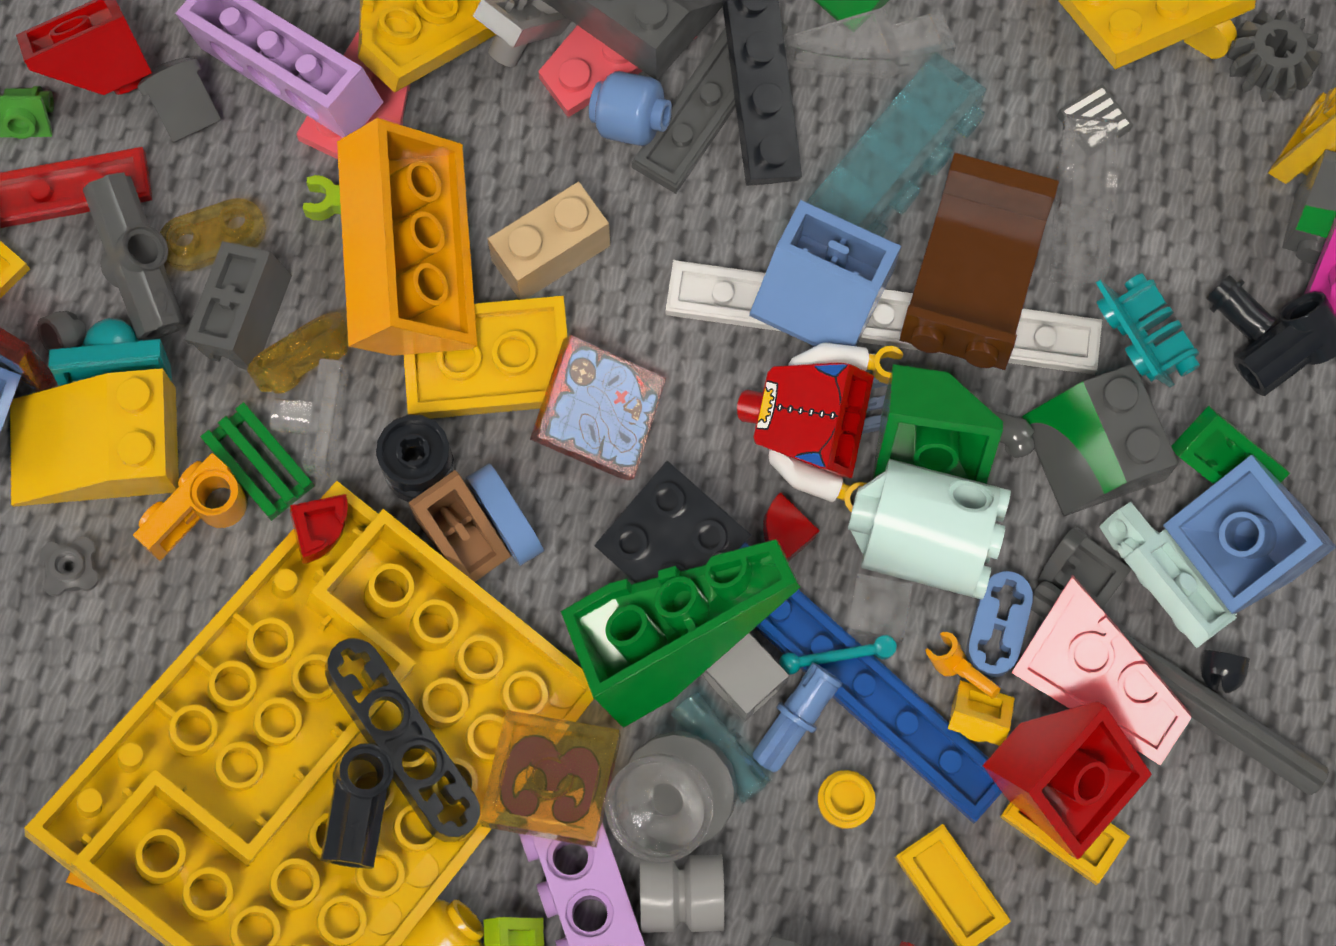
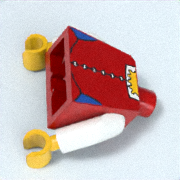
[737,343,903,512]

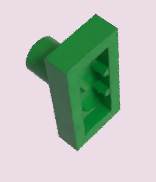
[1171,406,1290,484]

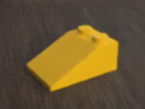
[10,368,179,507]

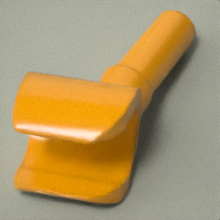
[925,632,1001,699]

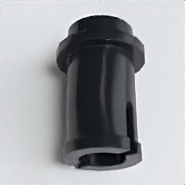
[1206,275,1277,343]

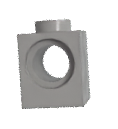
[701,633,789,722]

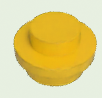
[817,770,875,829]

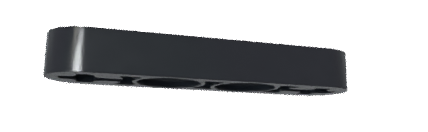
[325,638,480,842]

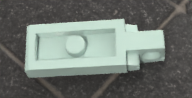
[1099,502,1237,648]

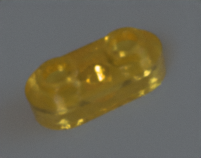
[160,198,266,271]
[247,312,348,394]

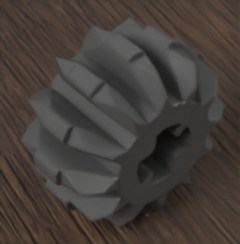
[1227,9,1321,102]

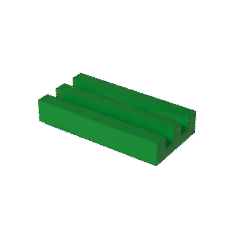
[200,402,315,521]

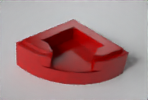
[763,492,820,562]
[290,494,348,564]

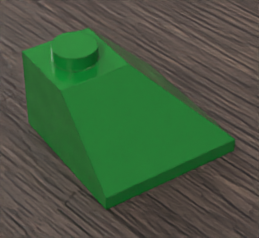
[872,364,1003,484]

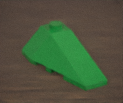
[561,539,801,728]

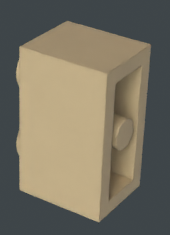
[487,181,610,300]

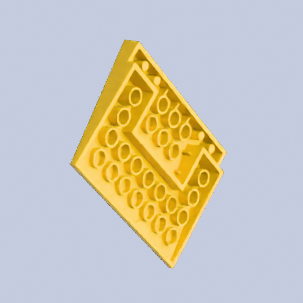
[24,481,594,946]

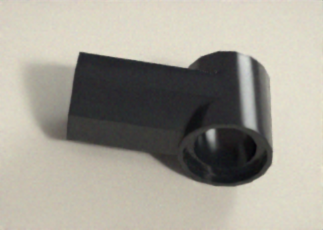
[1234,292,1336,396]
[320,744,394,869]

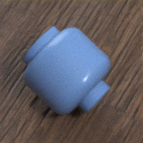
[589,71,672,146]

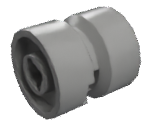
[640,854,724,933]

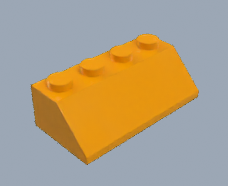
[337,118,477,356]

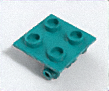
[1095,273,1200,387]

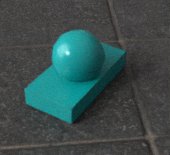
[48,318,172,386]

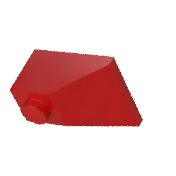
[16,0,152,95]
[983,701,1152,860]

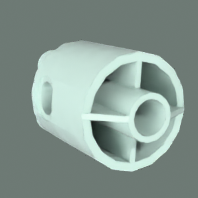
[848,459,1011,600]

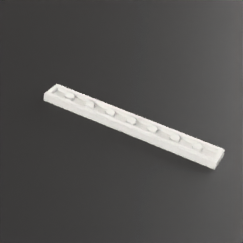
[665,260,1102,375]

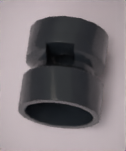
[376,415,456,502]

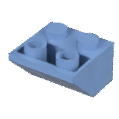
[749,200,901,347]

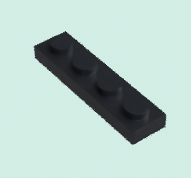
[722,0,802,186]

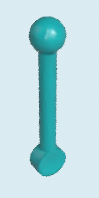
[779,635,896,675]

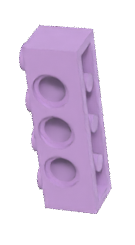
[175,0,383,138]
[518,789,645,946]

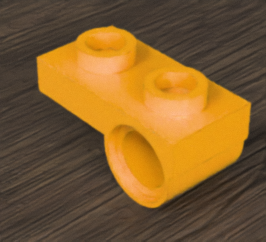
[133,453,247,561]

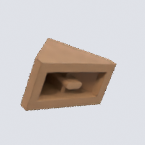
[409,470,511,582]

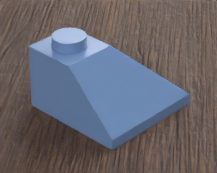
[1163,455,1336,614]

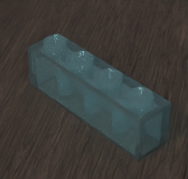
[807,52,986,237]

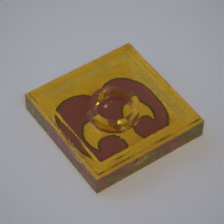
[479,710,621,848]

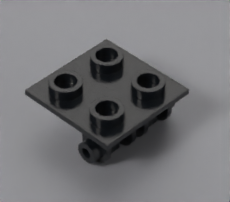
[594,461,751,583]

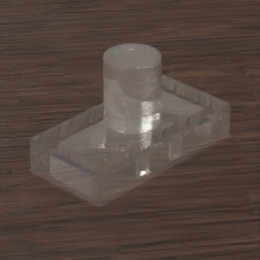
[270,358,348,481]

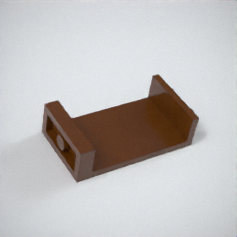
[899,152,1059,370]

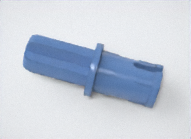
[753,662,843,772]

